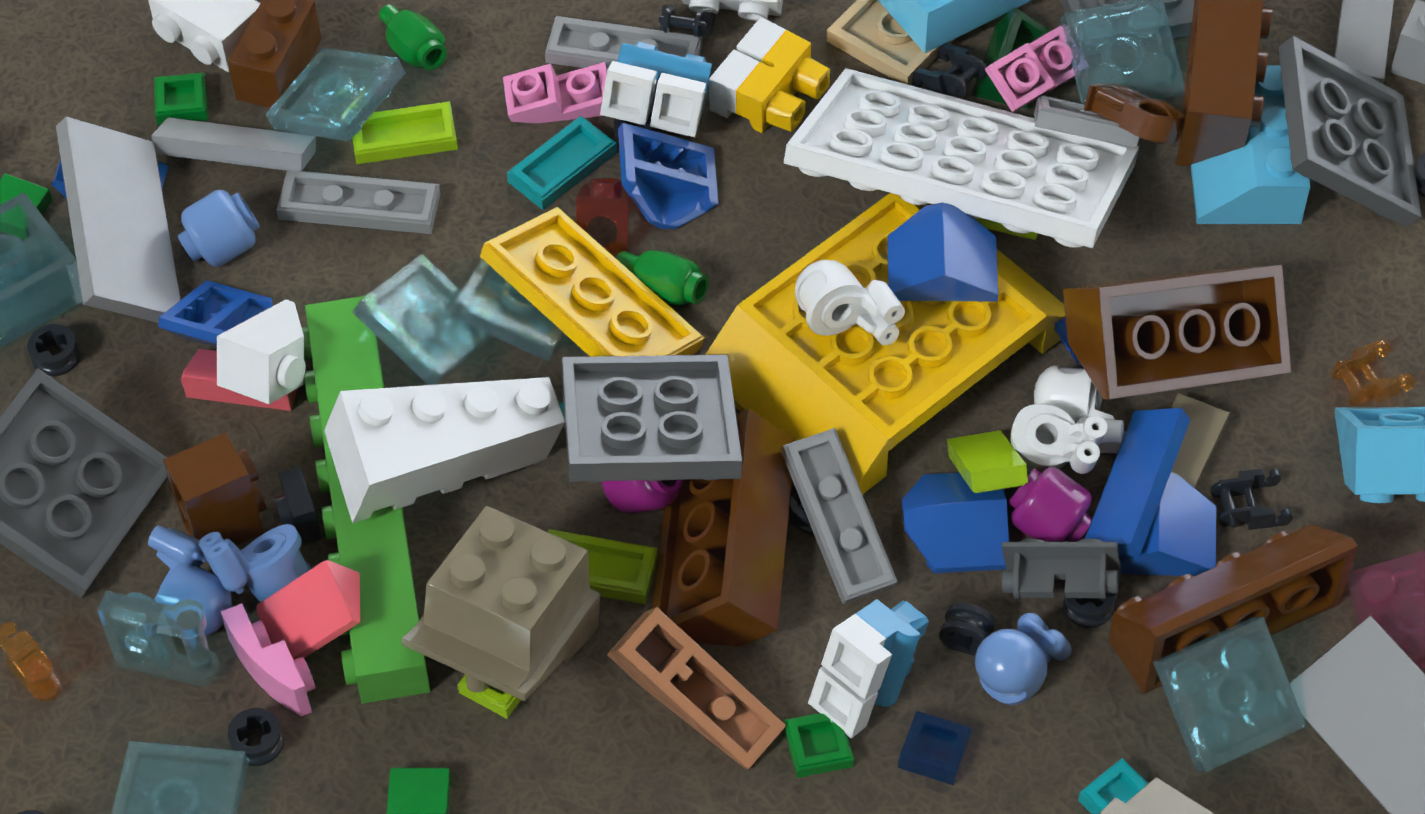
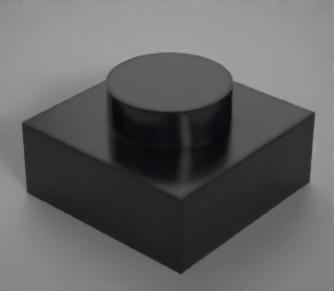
[273,466,322,545]

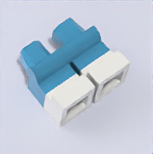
[600,42,712,137]
[808,599,929,738]

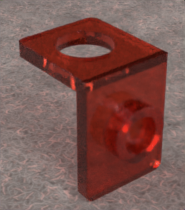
[576,178,632,258]

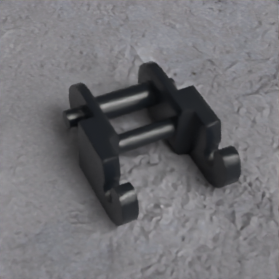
[659,4,715,37]
[913,43,987,97]
[1211,469,1293,530]

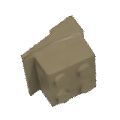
[402,506,600,701]

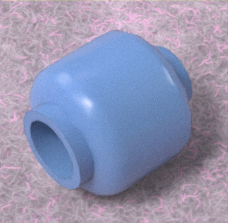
[178,189,260,267]

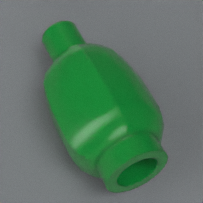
[379,4,447,71]
[616,250,709,307]

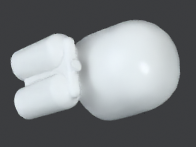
[795,260,905,345]
[1034,365,1126,454]
[1011,404,1108,474]

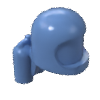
[199,524,311,602]
[148,525,232,637]
[975,613,1072,706]

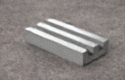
[1034,95,1139,148]

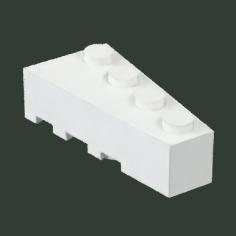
[324,377,565,524]

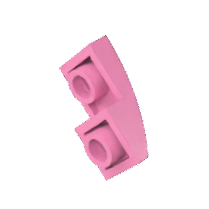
[985,25,1088,112]
[503,62,608,123]
[221,603,316,717]

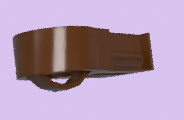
[1084,84,1185,143]

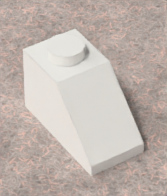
[217,300,306,404]

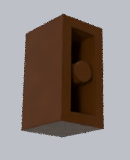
[228,0,322,112]
[163,433,267,545]

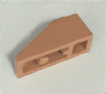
[607,607,786,770]

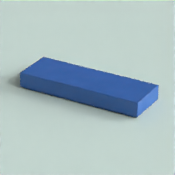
[1085,408,1190,556]

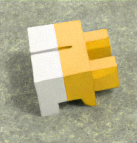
[709,17,830,133]

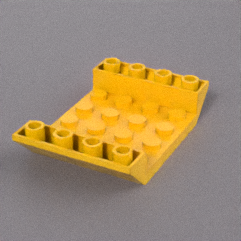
[705,193,1067,495]

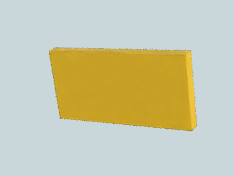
[480,207,705,357]

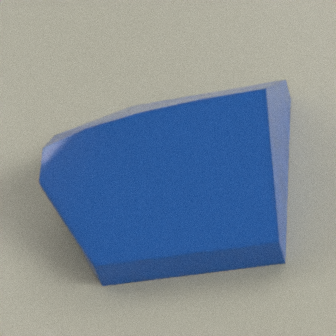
[618,123,719,229]
[887,202,998,302]
[158,280,273,347]
[901,473,1009,573]
[1119,473,1216,576]

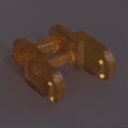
[1331,339,1415,406]
[0,622,60,701]

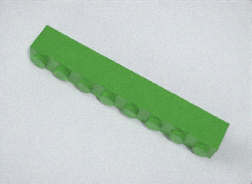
[302,295,430,704]

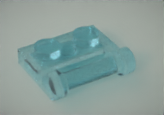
[97,591,221,686]

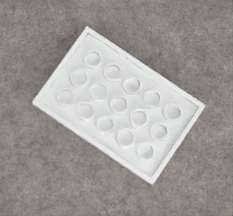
[784,68,1139,248]

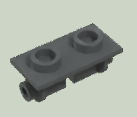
[1002,539,1122,599]

